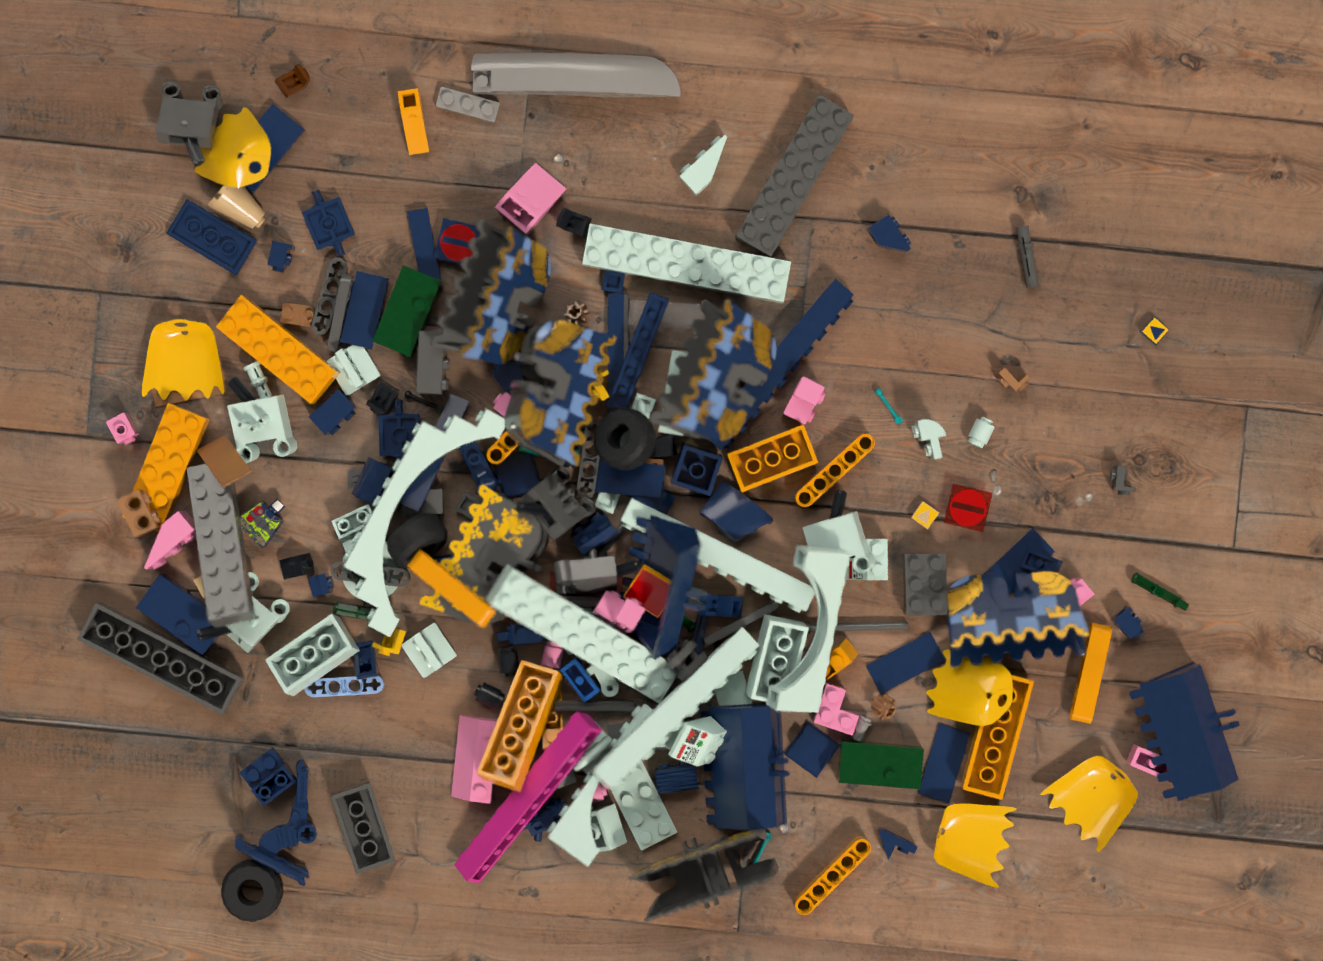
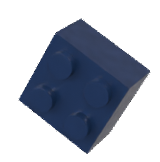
[670,442,723,496]

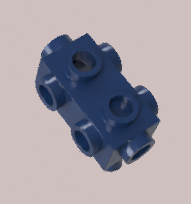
[524,797,568,842]

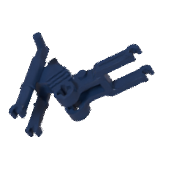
[235,759,317,886]

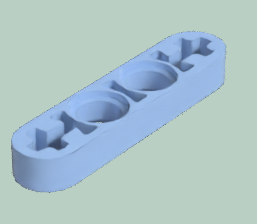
[305,675,385,697]

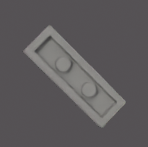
[436,87,500,123]

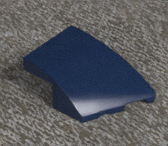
[700,482,774,542]

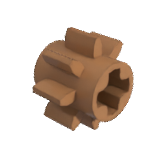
[564,301,591,326]
[871,694,896,720]

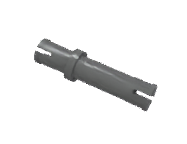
[1016,225,1039,288]

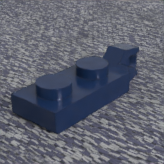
[496,623,551,645]

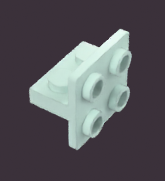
[327,345,381,396]
[402,623,457,678]

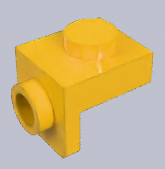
[592,369,609,402]
[372,627,406,656]

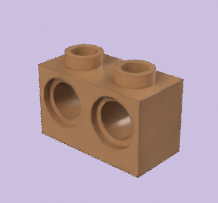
[116,489,161,538]

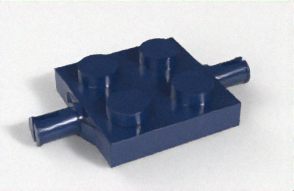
[302,190,356,257]
[378,400,420,460]

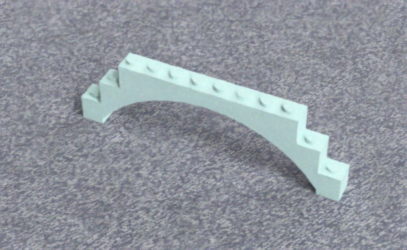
[342,408,505,637]

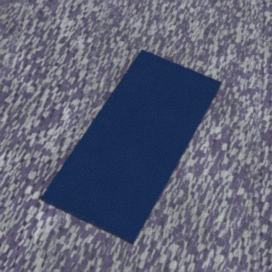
[340,271,389,350]
[595,460,666,498]
[983,528,1055,595]
[866,632,945,694]
[918,724,970,803]

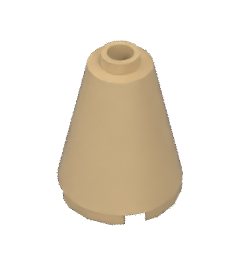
[207,185,265,229]

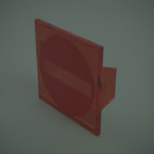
[943,483,993,532]

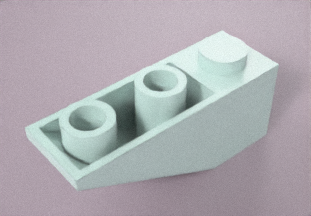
[679,135,727,196]

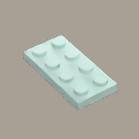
[611,759,678,850]

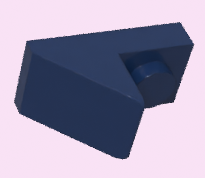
[1020,548,1063,573]
[354,640,379,680]
[878,826,918,860]

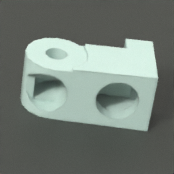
[585,664,619,697]

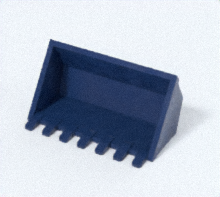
[619,515,708,660]
[1129,661,1240,801]
[701,702,789,830]

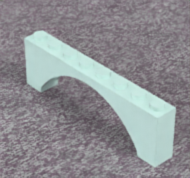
[766,545,850,713]
[547,704,681,867]

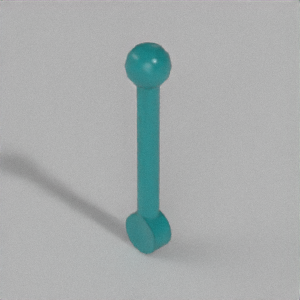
[875,388,903,424]
[750,832,772,865]

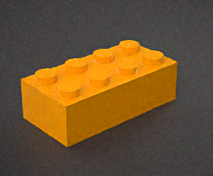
[726,424,818,492]

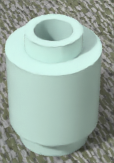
[968,417,995,448]

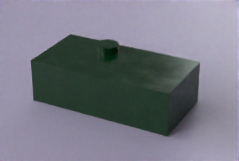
[372,265,443,357]
[837,740,924,790]

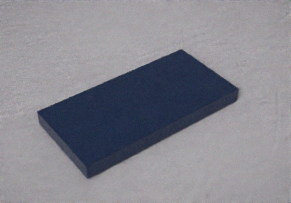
[237,104,305,193]
[166,199,258,276]

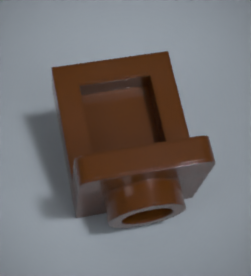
[275,64,310,98]

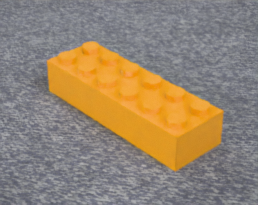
[216,295,341,404]
[122,403,210,532]
[476,660,564,792]
[960,674,1034,800]

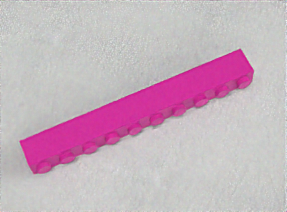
[454,712,603,883]

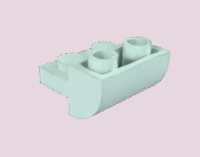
[911,420,946,460]
[331,504,387,551]

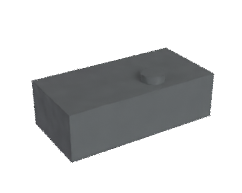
[331,781,395,874]

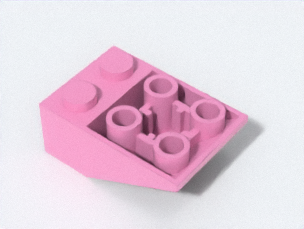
[495,163,567,236]
[144,511,197,570]

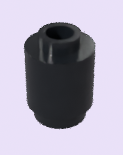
[497,646,519,677]
[474,682,505,709]

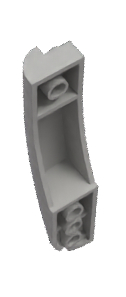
[471,53,681,98]

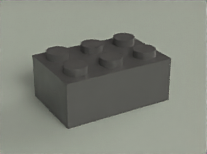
[416,331,450,395]
[903,553,948,616]

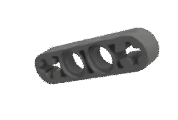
[311,258,348,335]
[327,274,353,353]
[577,420,600,498]
[331,561,411,587]

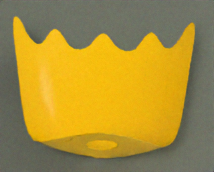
[194,107,271,187]
[142,319,224,401]
[926,649,1013,726]
[1040,756,1138,852]
[934,804,1017,888]

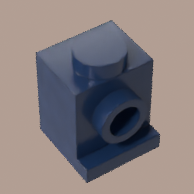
[267,241,295,273]
[1111,606,1144,639]

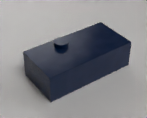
[136,574,219,655]

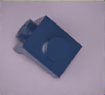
[308,572,335,597]

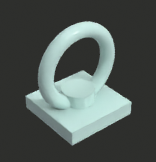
[573,721,612,774]

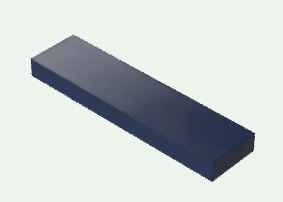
[407,208,443,289]

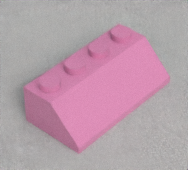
[451,715,498,803]

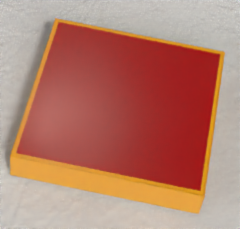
[623,564,671,618]

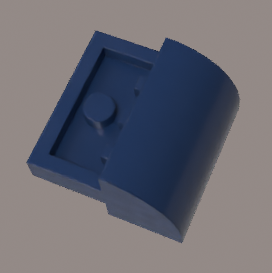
[351,457,395,504]
[570,511,619,555]
[239,747,296,806]

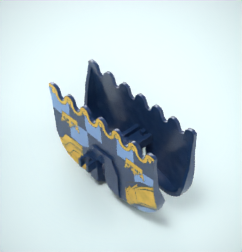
[947,571,1089,667]

